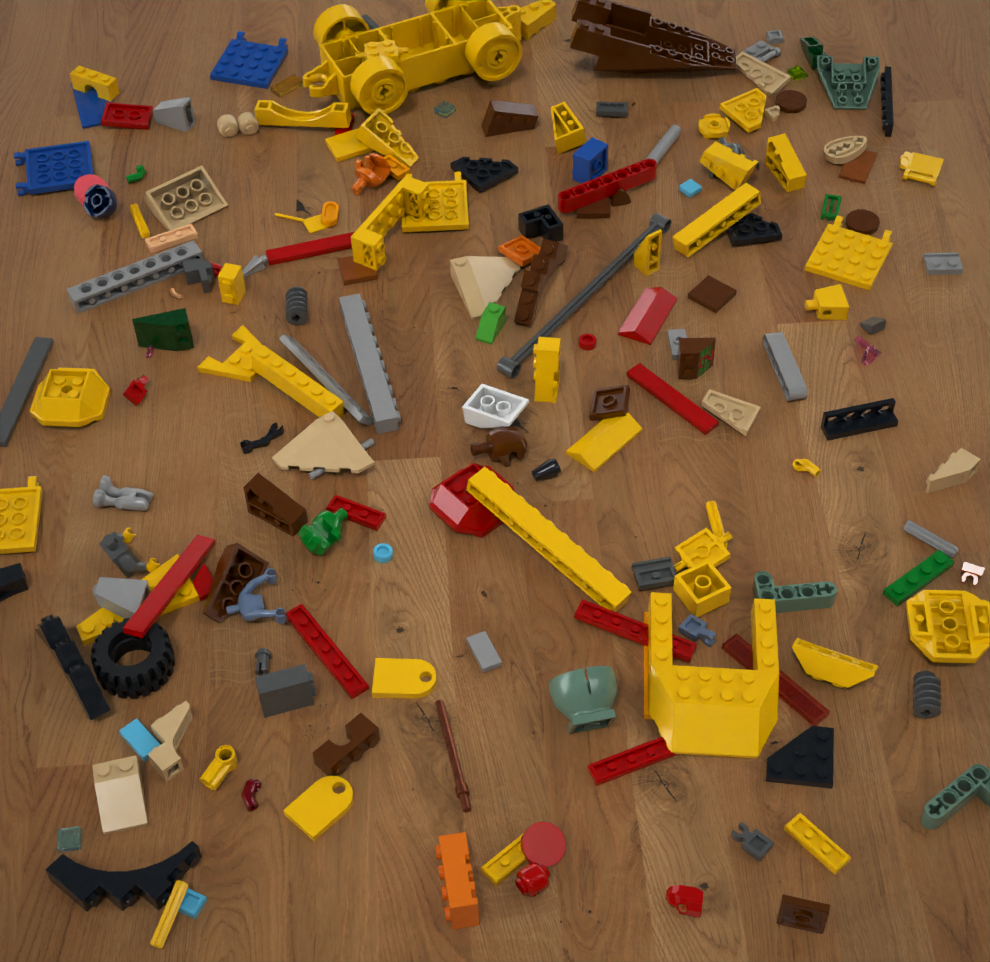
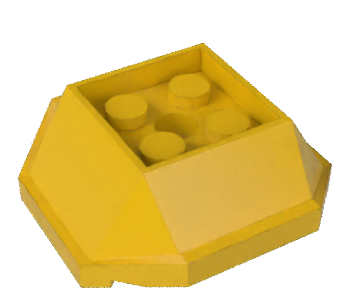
[30,367,111,427]
[906,590,990,663]

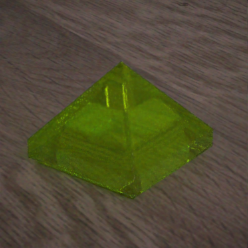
[787,65,808,80]

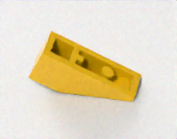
[633,229,662,277]

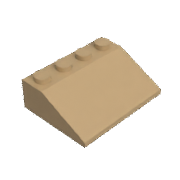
[144,165,228,231]

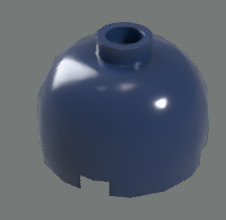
[83,184,117,218]

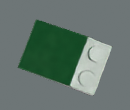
[132,308,194,351]

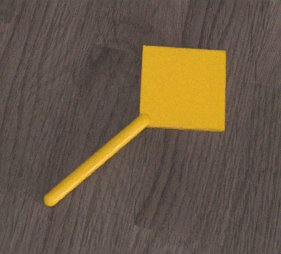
[274,213,329,234]

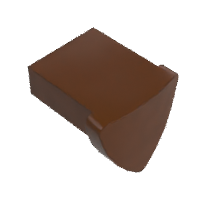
[610,188,631,206]

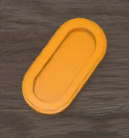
[321,201,339,227]

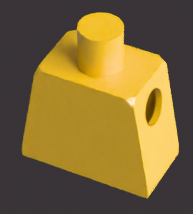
[805,284,849,320]

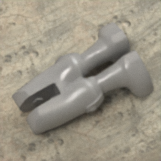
[93,475,154,511]

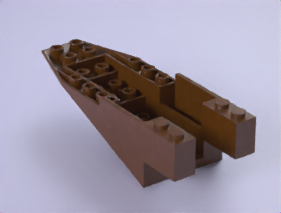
[570,0,736,73]

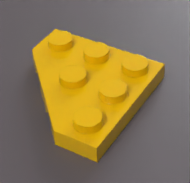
[719,88,766,133]

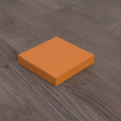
[498,235,541,267]

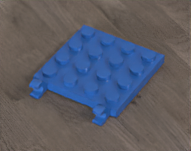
[210,31,288,89]
[14,141,94,196]

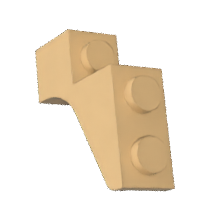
[148,701,193,782]

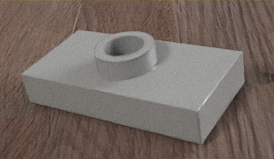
[667,329,687,360]

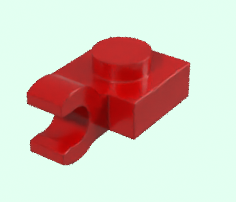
[122,374,149,406]

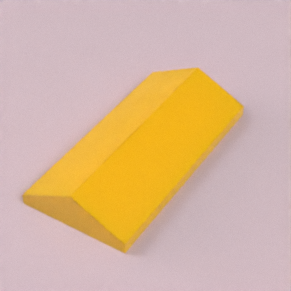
[565,412,643,472]

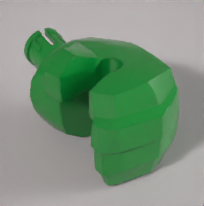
[298,508,348,556]

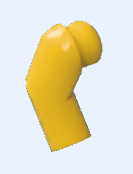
[792,459,821,477]

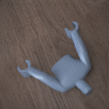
[226,568,286,624]

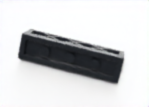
[821,398,898,441]

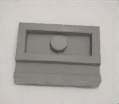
[923,252,963,275]

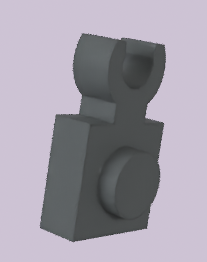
[731,822,774,862]

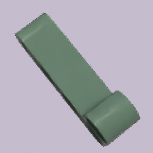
[752,571,837,613]
[921,764,990,830]

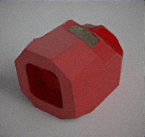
[665,885,704,918]

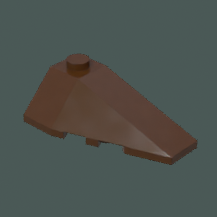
[203,543,269,623]

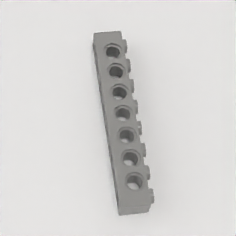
[66,240,203,314]

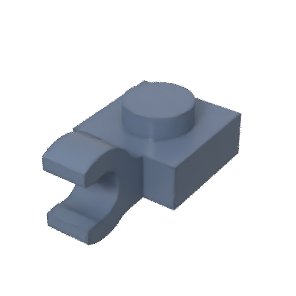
[678,614,716,647]

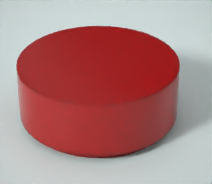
[579,334,597,351]

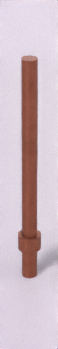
[435,700,471,813]

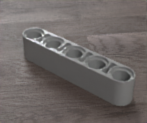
[763,332,807,401]

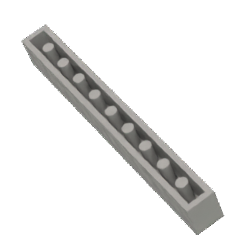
[339,294,401,434]

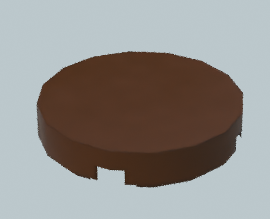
[775,90,807,113]
[845,209,880,235]

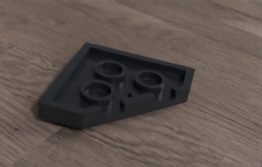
[451,156,519,192]
[726,213,782,246]
[766,726,834,789]

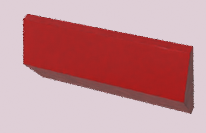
[618,287,677,345]

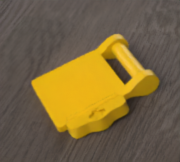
[899,151,944,187]

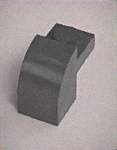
[182,259,215,293]

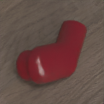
[241,778,261,812]

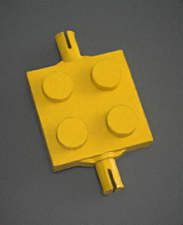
[355,40,408,62]
[673,527,732,573]

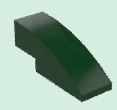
[800,36,828,69]

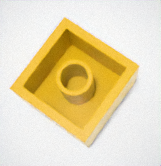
[673,560,732,618]

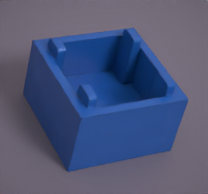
[572,137,608,184]

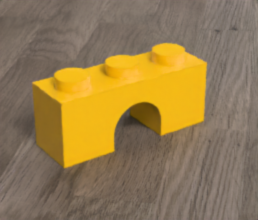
[70,66,120,101]

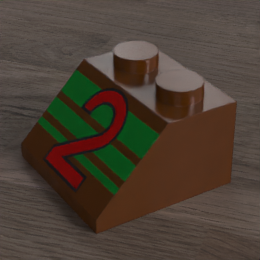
[677,337,716,379]

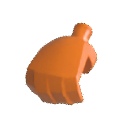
[350,153,391,195]

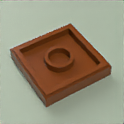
[337,256,378,285]

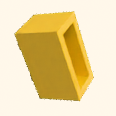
[218,263,246,305]

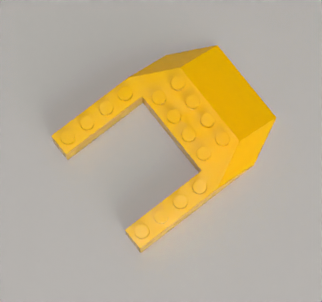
[648,592,779,759]

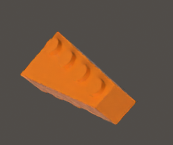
[435,832,479,930]

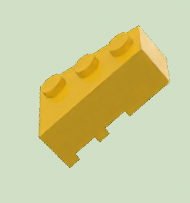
[520,0,556,41]
[550,101,586,154]
[764,133,807,193]
[699,141,759,190]
[533,337,561,403]

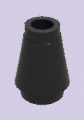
[531,458,561,481]

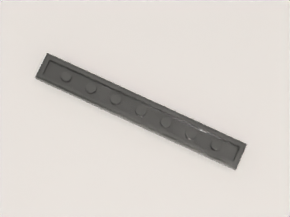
[0,337,54,447]

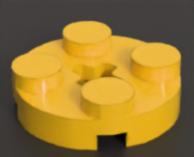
[698,114,730,139]

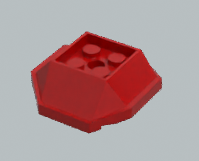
[429,463,514,538]

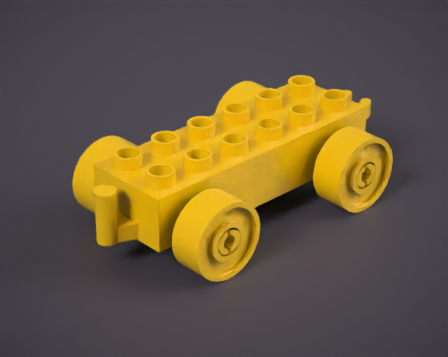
[302,0,522,114]

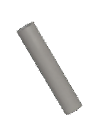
[646,125,681,164]

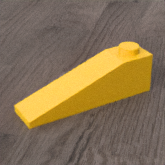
[355,108,419,168]

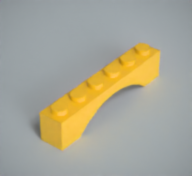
[254,100,352,128]

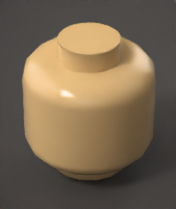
[237,112,259,135]
[217,114,239,137]

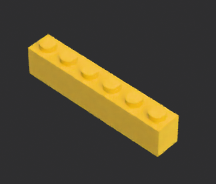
[672,183,761,258]
[251,346,344,418]

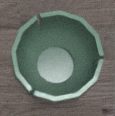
[548,666,618,734]

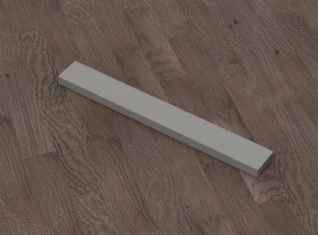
[279,334,373,426]

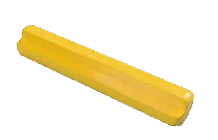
[129,203,150,239]
[706,501,728,548]
[150,880,188,949]

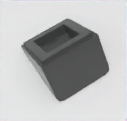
[860,316,886,335]

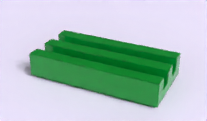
[820,194,842,221]

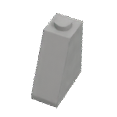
[153,97,196,132]
[93,577,151,619]

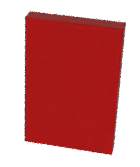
[101,102,153,130]

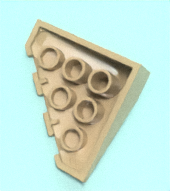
[450,256,521,320]
[272,411,375,473]

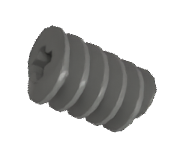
[285,286,308,325]
[913,670,941,718]

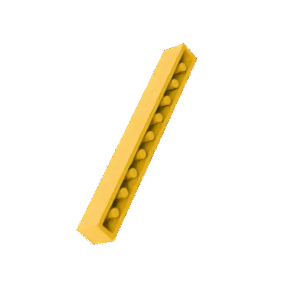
[466,467,632,612]

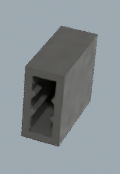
[255,664,316,718]

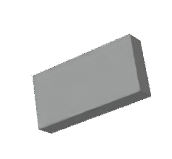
[466,631,502,673]

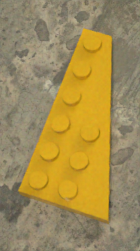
[76,554,199,646]

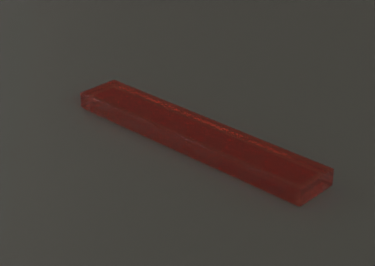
[721,633,830,726]

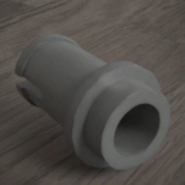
[255,648,271,676]

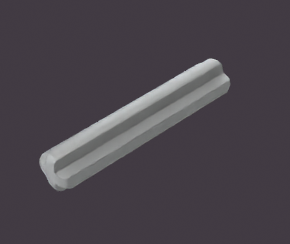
[904,520,959,558]

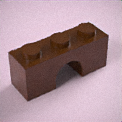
[313,713,380,776]

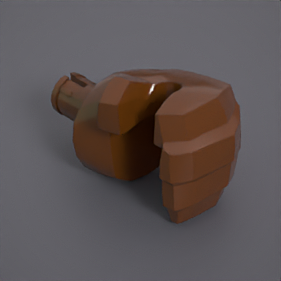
[470,426,527,467]

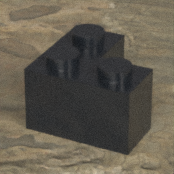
[518,204,563,242]

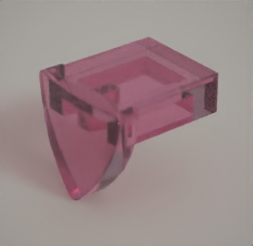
[854,335,881,366]

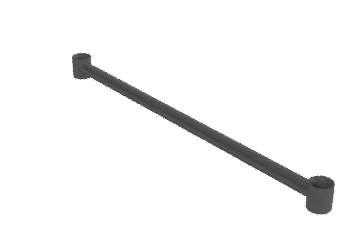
[497,213,672,379]

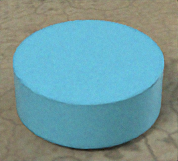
[373,543,393,563]

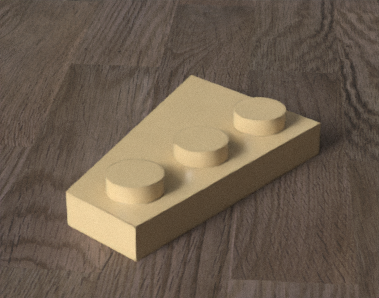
[702,389,761,436]

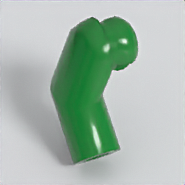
[126,165,146,184]

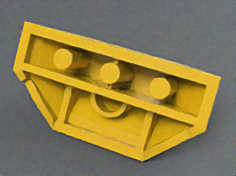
[792,638,878,688]

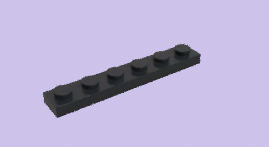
[880,66,894,137]

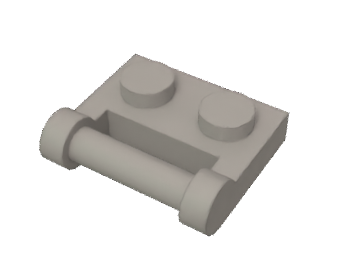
[742,40,781,63]

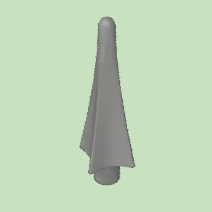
[242,255,268,278]

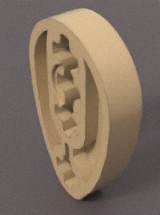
[824,136,867,164]

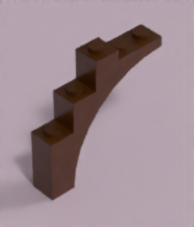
[514,239,568,326]

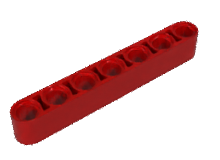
[558,159,657,213]

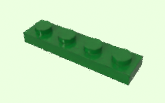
[883,549,954,607]

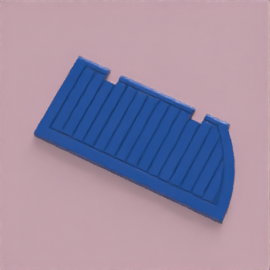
[71,83,113,129]

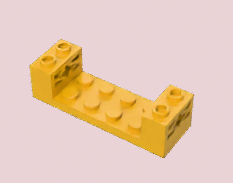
[351,175,431,271]

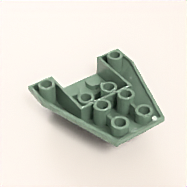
[817,56,880,110]

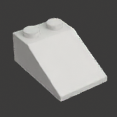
[462,384,529,428]

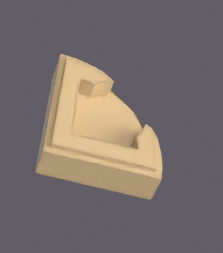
[764,105,780,122]

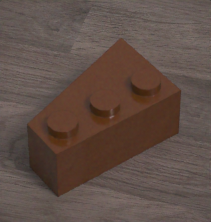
[481,100,539,137]
[243,473,308,537]

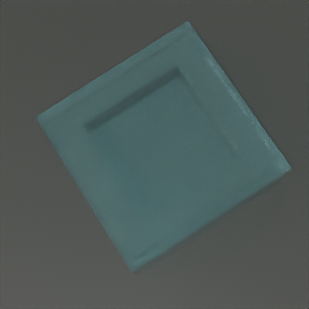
[434,101,456,118]
[57,826,82,853]

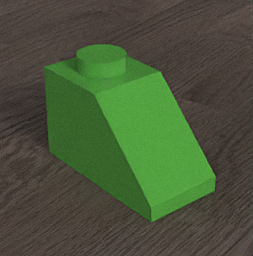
[476,302,506,345]

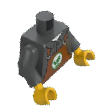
[100,528,160,578]

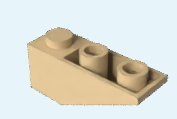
[925,448,981,493]

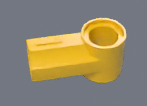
[200,745,238,790]

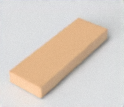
[145,224,198,253]

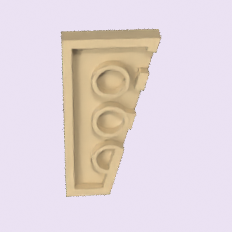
[736,52,791,98]

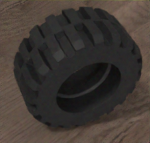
[91,618,175,699]

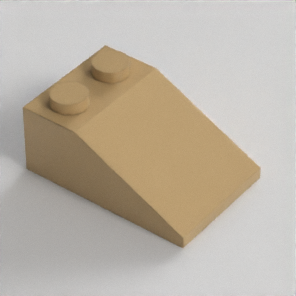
[92,755,148,835]

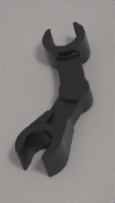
[240,422,284,454]

